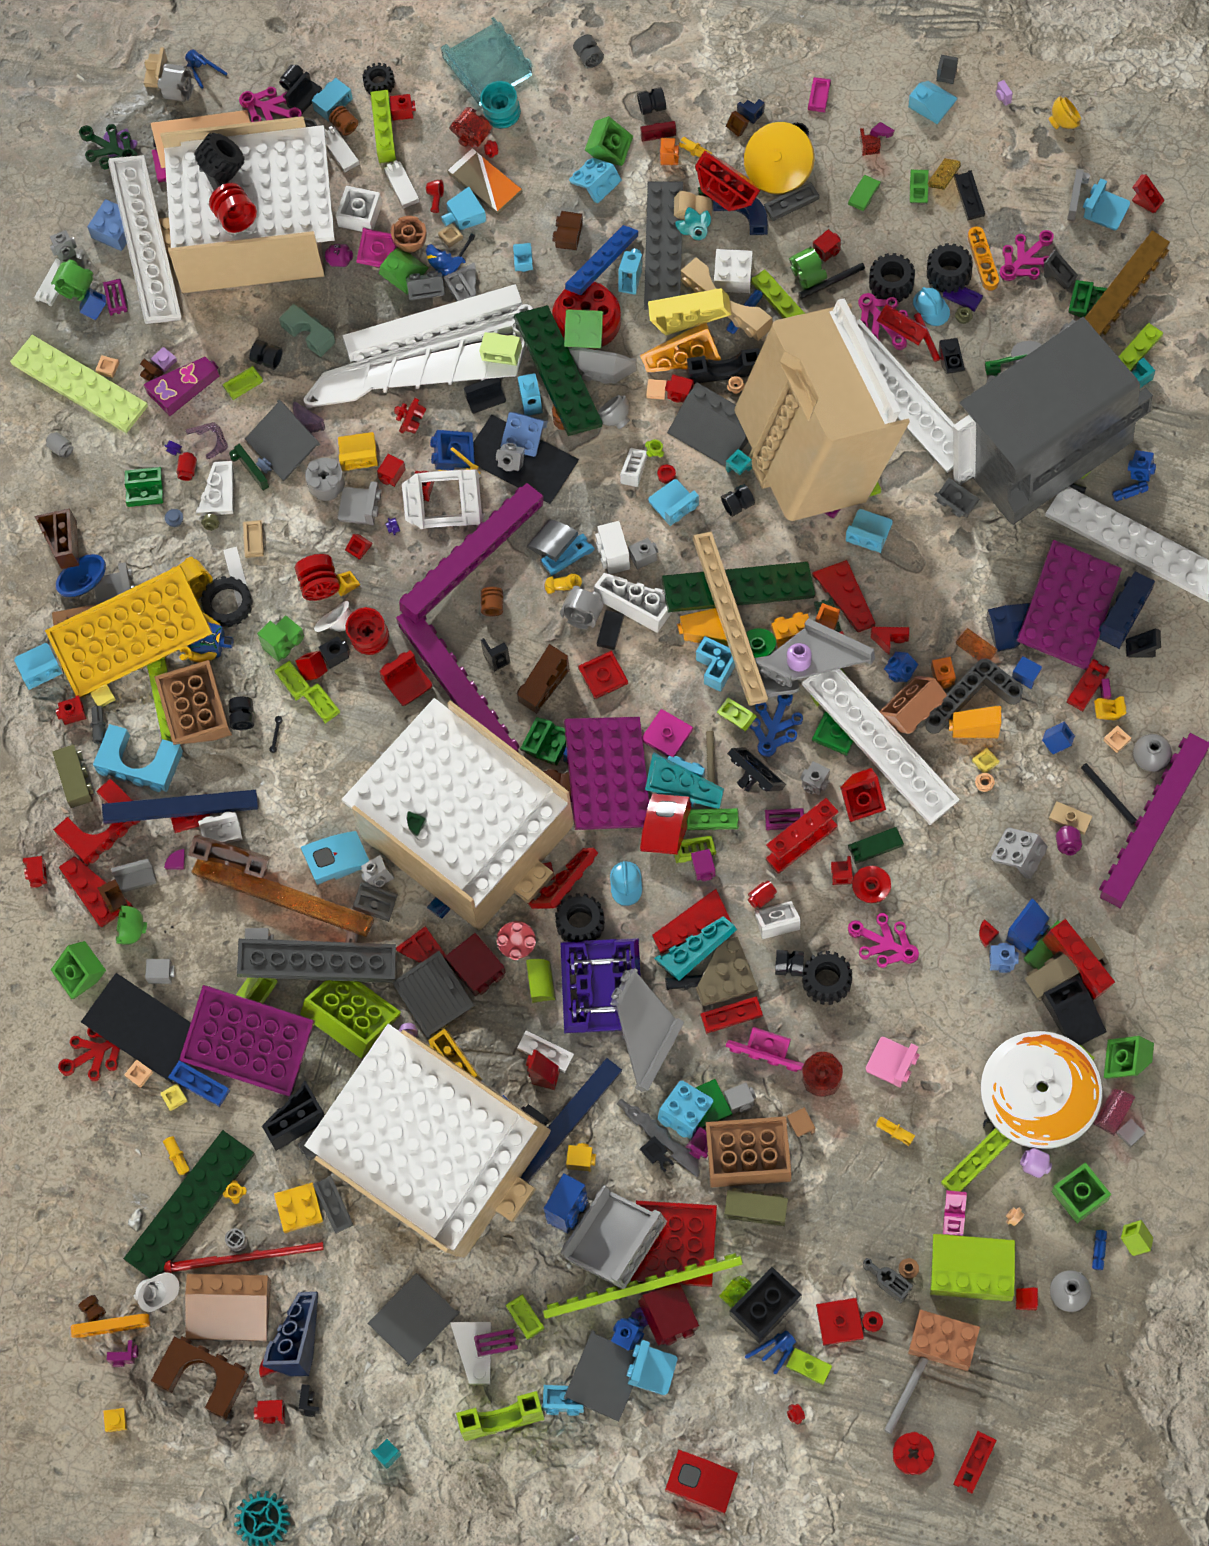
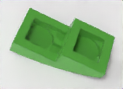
[910,169,929,203]
[848,175,881,211]

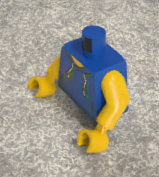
[179,612,234,663]

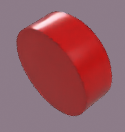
[657,464,676,484]

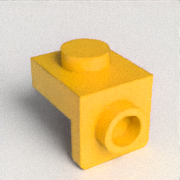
[1094,696,1126,721]

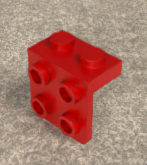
[379,650,433,706]

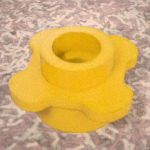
[223,1180,247,1204]

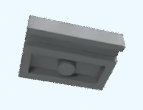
[352,882,398,922]

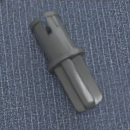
[90,705,106,744]

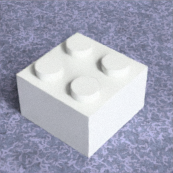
[336,186,382,232]
[714,249,752,293]
[595,521,630,574]

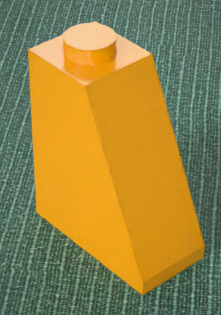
[677,608,729,647]
[949,706,1001,738]

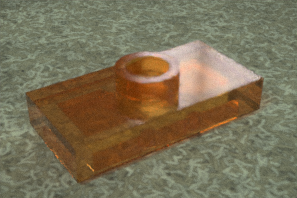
[956,628,998,661]

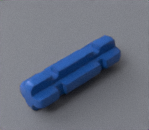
[1112,481,1149,502]
[1092,1230,1107,1270]

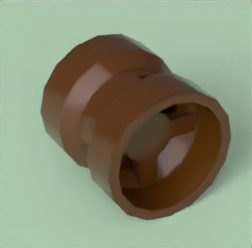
[78,1295,106,1322]

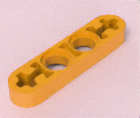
[968,226,999,291]
[71,1314,150,1338]

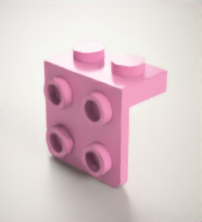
[866,1037,920,1088]

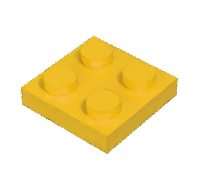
[274,1182,323,1233]

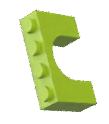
[456,1391,545,1441]

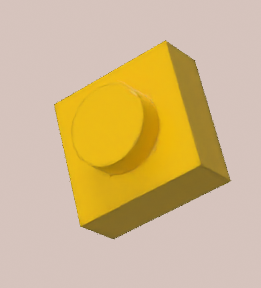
[103,1408,127,1433]

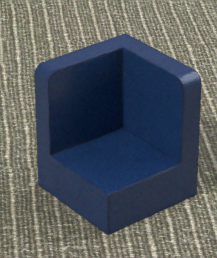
[737,99,765,124]

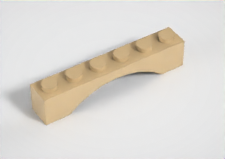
[681,258,773,341]

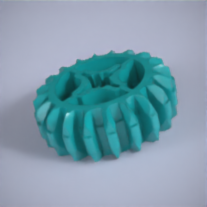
[234,1491,291,1546]

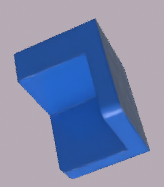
[79,288,106,320]
[1012,656,1042,689]
[1042,721,1075,754]

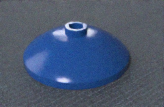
[56,554,106,597]

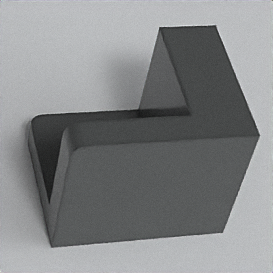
[936,55,958,84]

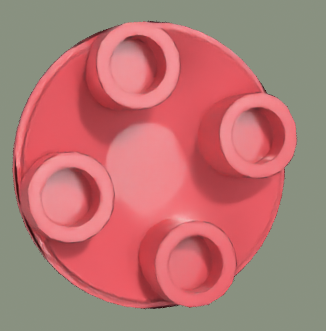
[497,921,536,960]

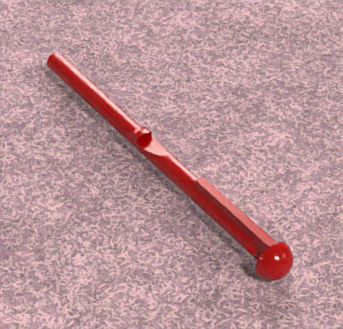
[164,1242,324,1274]

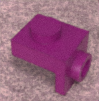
[686,1127,708,1159]
[107,1340,139,1367]

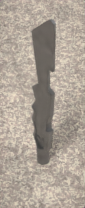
[617,1098,699,1177]

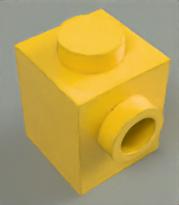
[566,1143,596,1172]

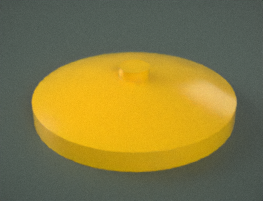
[744,122,815,195]

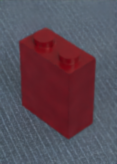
[445,933,506,997]
[638,1282,699,1346]

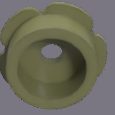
[955,307,973,324]
[201,514,220,531]

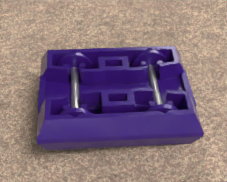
[560,938,641,1034]

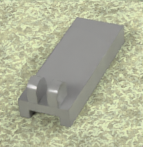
[1067,169,1090,221]

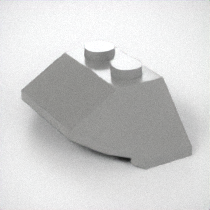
[568,347,637,384]

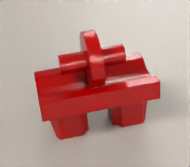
[394,398,426,434]

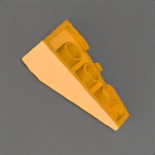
[640,323,721,372]

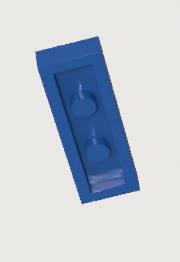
[169,1061,230,1107]

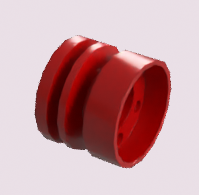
[209,183,257,233]
[294,554,340,601]
[345,607,390,655]

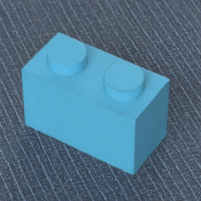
[312,78,353,122]

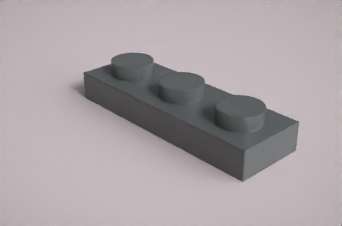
[764,182,820,222]

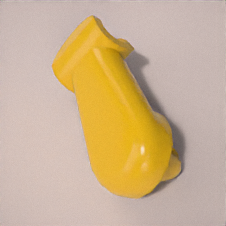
[544,574,582,594]

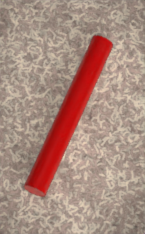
[914,313,941,362]

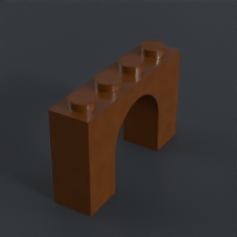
[151,1336,249,1420]

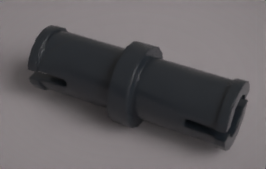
[665,974,703,990]

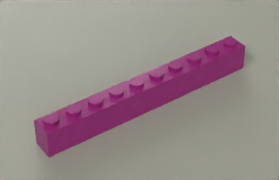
[399,483,543,624]
[396,613,520,753]
[1099,733,1209,909]

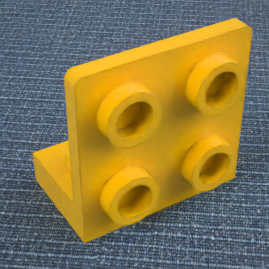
[338,432,378,471]

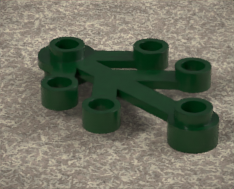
[79,124,138,170]

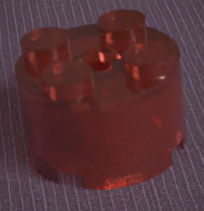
[449,107,492,149]
[802,1052,843,1097]

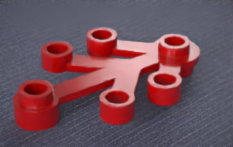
[58,1028,120,1081]

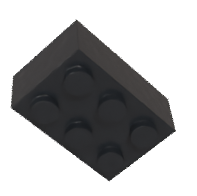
[729,1267,802,1344]

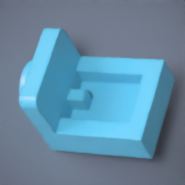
[513,243,533,272]

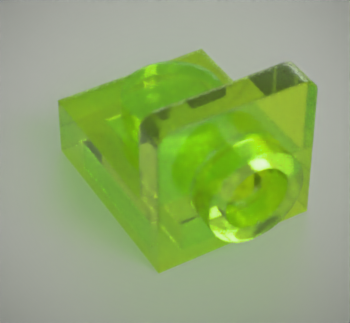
[719,1276,752,1308]

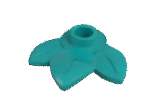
[676,207,711,240]

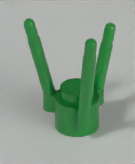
[985,354,1027,377]

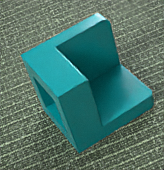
[1132,358,1156,388]
[726,449,752,475]
[371,1439,402,1469]

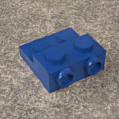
[430,430,474,470]

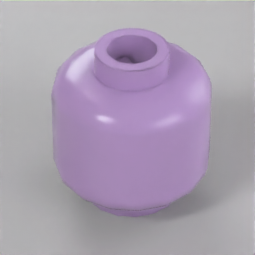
[787,643,812,672]
[1020,1148,1052,1178]

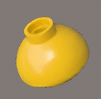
[1048,96,1081,129]

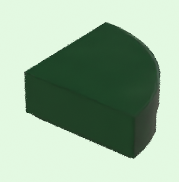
[406,811,427,836]

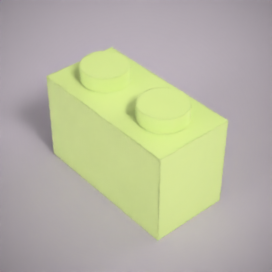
[479,332,522,366]

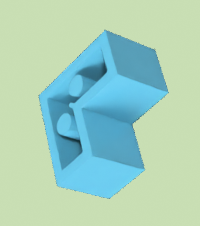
[696,636,735,692]

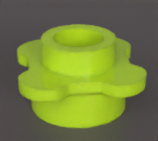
[645,439,664,457]

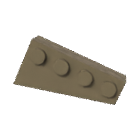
[1025,936,1109,1001]

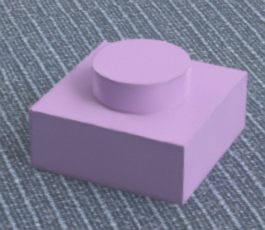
[996,80,1013,106]
[151,347,177,373]

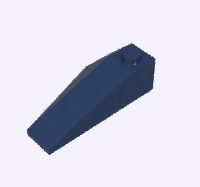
[986,603,1030,652]
[262,1291,318,1377]

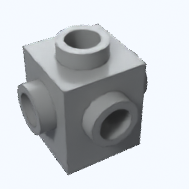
[50,230,77,261]
[496,443,525,471]
[800,761,830,795]
[361,855,394,887]

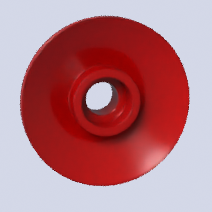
[852,866,891,903]

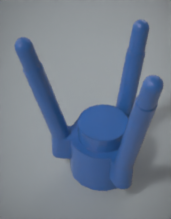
[185,49,227,88]
[745,1330,796,1374]

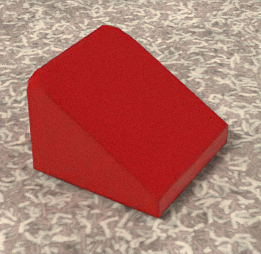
[345,534,373,560]
[1016,1287,1038,1311]

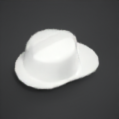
[314,601,352,632]
[133,1272,180,1312]

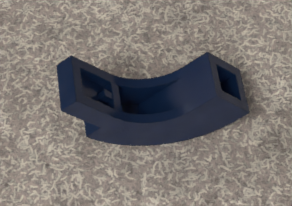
[713,198,768,235]

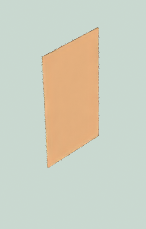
[150,110,251,168]

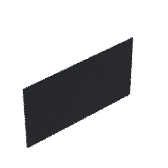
[473,415,579,504]
[81,973,191,1083]

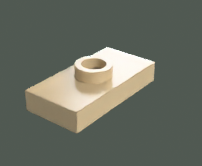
[1049,801,1092,835]

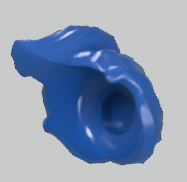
[426,244,466,278]

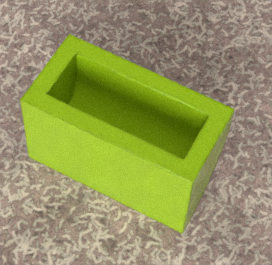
[526,959,556,1003]
[236,978,278,1003]

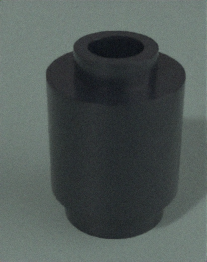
[279,64,304,91]

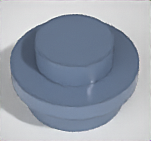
[256,457,272,474]
[165,509,184,527]

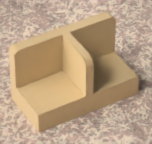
[144,47,167,88]

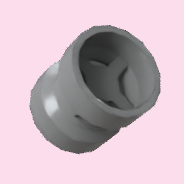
[225,1229,248,1253]

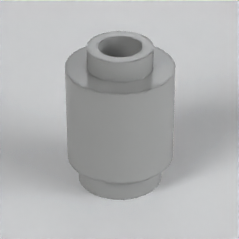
[46,432,74,458]

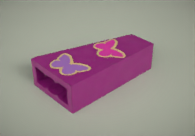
[144,357,220,416]

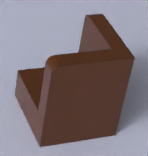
[98,879,127,913]

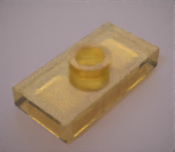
[928,158,961,190]

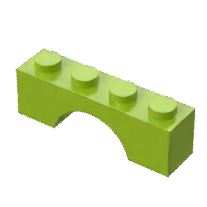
[370,90,396,163]

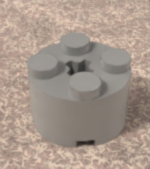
[158,64,194,102]
[305,458,345,501]
[560,586,603,629]

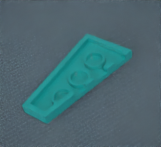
[645,752,724,809]
[654,917,737,980]

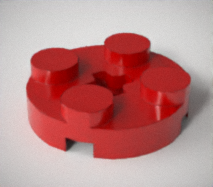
[892,1432,935,1475]

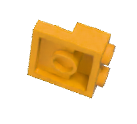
[771,612,809,649]

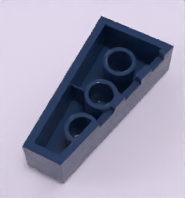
[1099,571,1155,649]

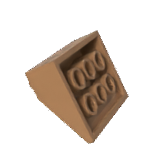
[155,660,232,745]
[706,1116,791,1188]
[185,1274,271,1341]

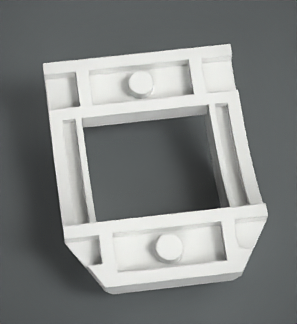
[402,469,485,529]

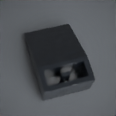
[1042,975,1107,1045]

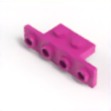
[725,1027,804,1072]

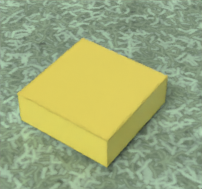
[90,685,115,707]
[972,748,1000,773]
[160,1083,188,1111]

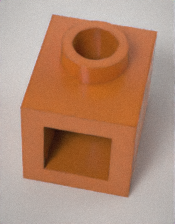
[931,657,956,689]

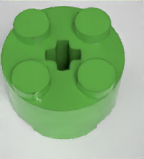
[789,246,827,290]
[51,259,93,301]

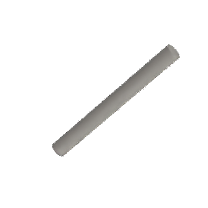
[884,1357,928,1434]

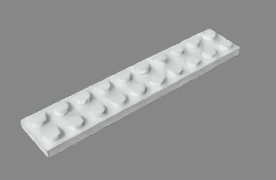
[108,155,181,324]
[856,319,955,473]
[1045,487,1209,602]
[802,669,960,825]

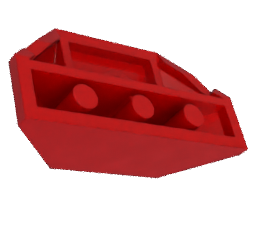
[695,150,761,211]

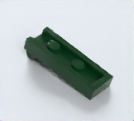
[229,443,269,491]
[848,827,904,864]

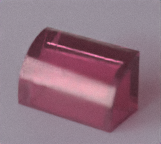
[1093,1089,1135,1136]

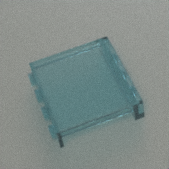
[441,17,533,106]

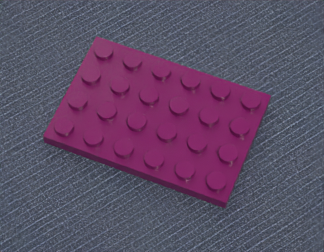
[1017,540,1122,670]
[564,717,649,830]
[179,985,315,1097]

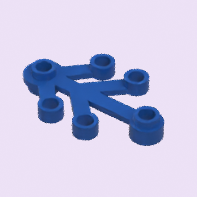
[750,694,803,757]

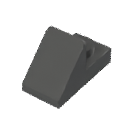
[1044,250,1078,289]

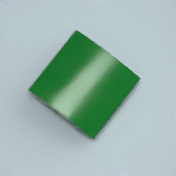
[1068,280,1107,318]
[124,467,163,507]
[520,717,566,766]

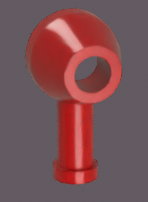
[426,180,444,213]

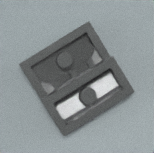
[527,519,578,562]

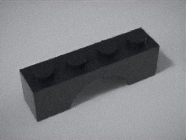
[687,348,760,384]

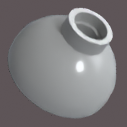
[598,395,630,429]
[1133,734,1172,772]
[1050,1270,1091,1312]

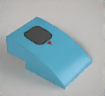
[301,831,369,885]

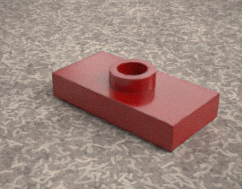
[171,814,210,833]

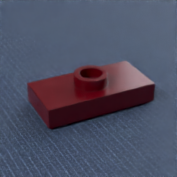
[640,121,676,142]

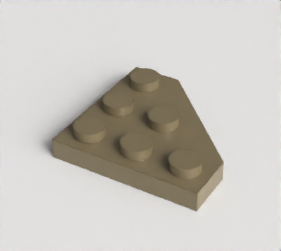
[696,937,758,1006]

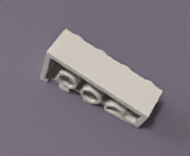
[594,573,672,633]

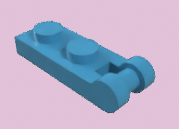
[541,534,595,576]

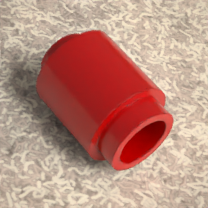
[176,452,197,481]
[748,881,777,909]

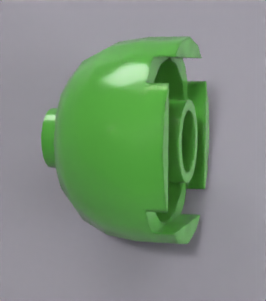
[116,905,147,945]

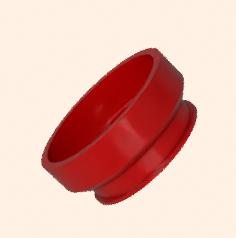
[552,282,621,350]

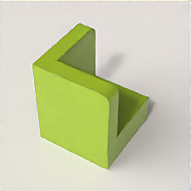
[1121,1220,1153,1256]

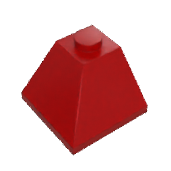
[840,768,886,822]

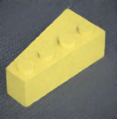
[648,288,731,336]

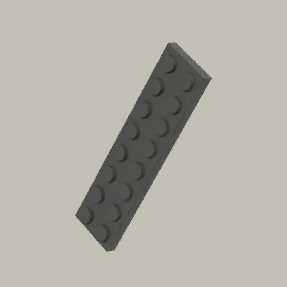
[644,181,683,310]
[237,938,396,983]

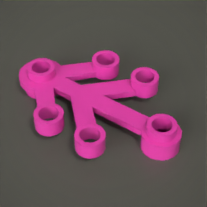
[239,87,302,122]
[999,230,1054,281]
[858,293,909,350]
[848,913,919,968]

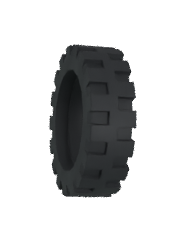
[201,576,253,627]

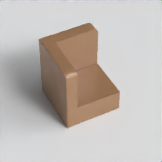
[786,1107,816,1137]

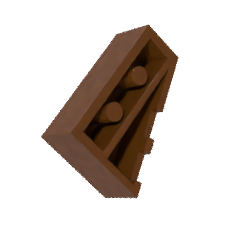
[34,508,79,569]
[517,644,570,714]

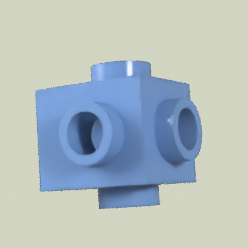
[989,943,1019,973]

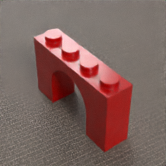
[53,778,140,866]
[1042,919,1115,1001]

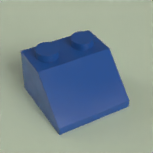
[1006,899,1050,954]

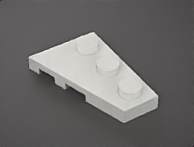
[196,461,233,516]
[450,1322,491,1385]

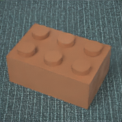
[879,676,947,734]
[908,1310,980,1371]

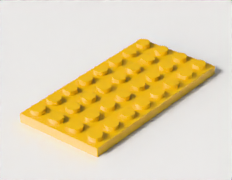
[45,565,213,698]

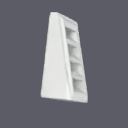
[620,448,647,487]

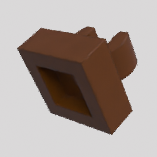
[725,111,750,137]
[140,359,164,381]

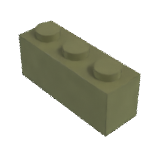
[52,744,94,808]
[724,1188,788,1227]

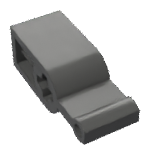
[863,1258,913,1303]

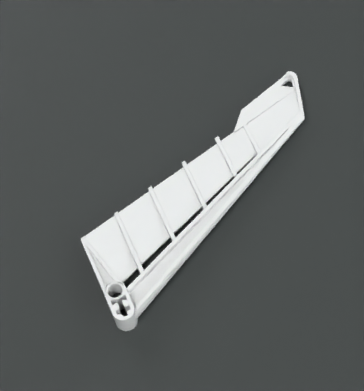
[304,304,533,409]

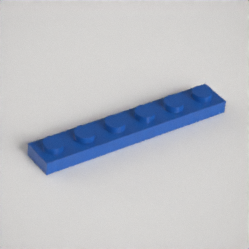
[565,225,638,295]

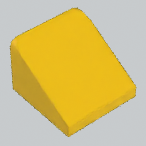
[337,571,360,596]

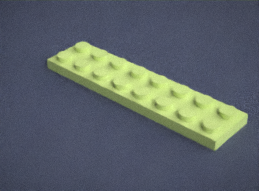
[10,335,148,433]

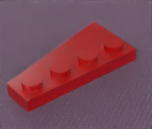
[812,560,876,633]
[527,848,598,909]
[59,856,133,928]
[652,889,732,954]

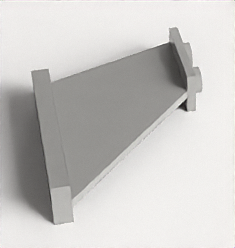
[757,618,875,688]
[610,968,684,1092]

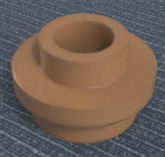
[898,1258,919,1279]

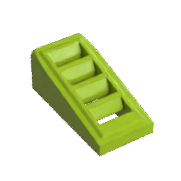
[674,836,716,863]

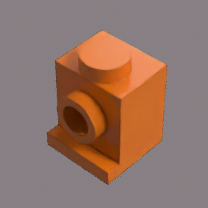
[660,138,679,165]

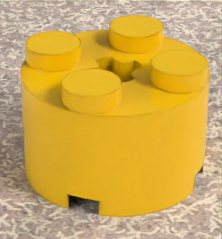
[170,557,213,599]

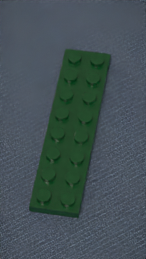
[514,305,603,436]
[661,561,815,613]
[123,1130,255,1279]

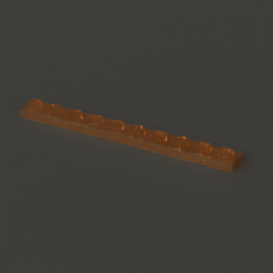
[191,859,374,937]

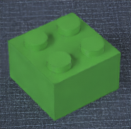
[564,309,604,348]
[1051,1162,1111,1224]

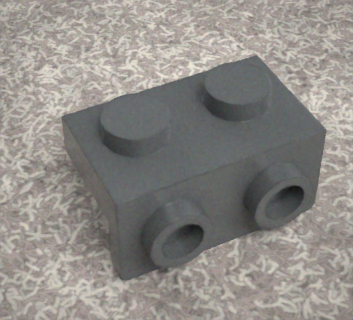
[406,271,445,300]
[934,478,980,518]

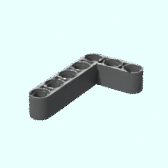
[925,658,1023,734]

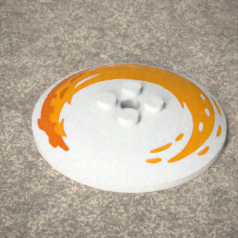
[981,1031,1102,1149]

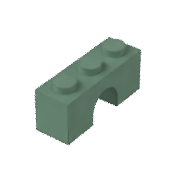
[279,304,335,357]

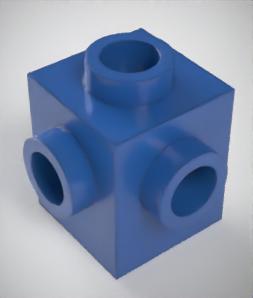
[1128,450,1156,482]
[884,652,918,682]
[611,1316,645,1350]

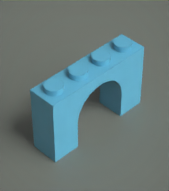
[93,724,183,792]

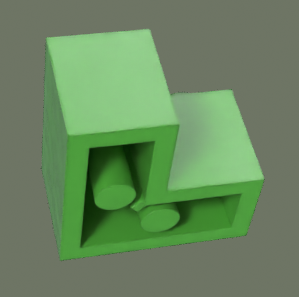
[257,615,304,662]

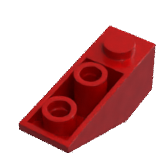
[526,1049,560,1090]

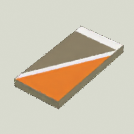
[447,148,523,215]

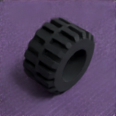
[194,133,245,182]
[927,243,973,293]
[869,253,915,303]
[555,893,605,942]
[802,951,852,1005]

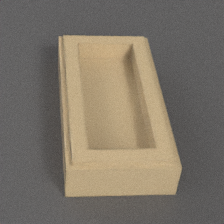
[243,520,264,558]

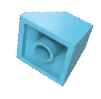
[908,81,957,124]

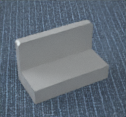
[111,859,157,893]

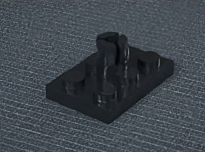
[727,747,787,792]

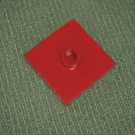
[578,650,629,700]
[816,1298,864,1346]

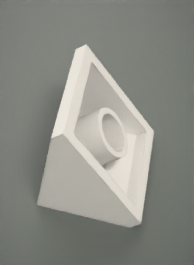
[754,901,800,940]

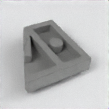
[443,263,476,302]

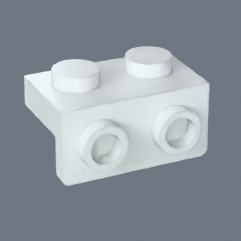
[198,812,243,843]

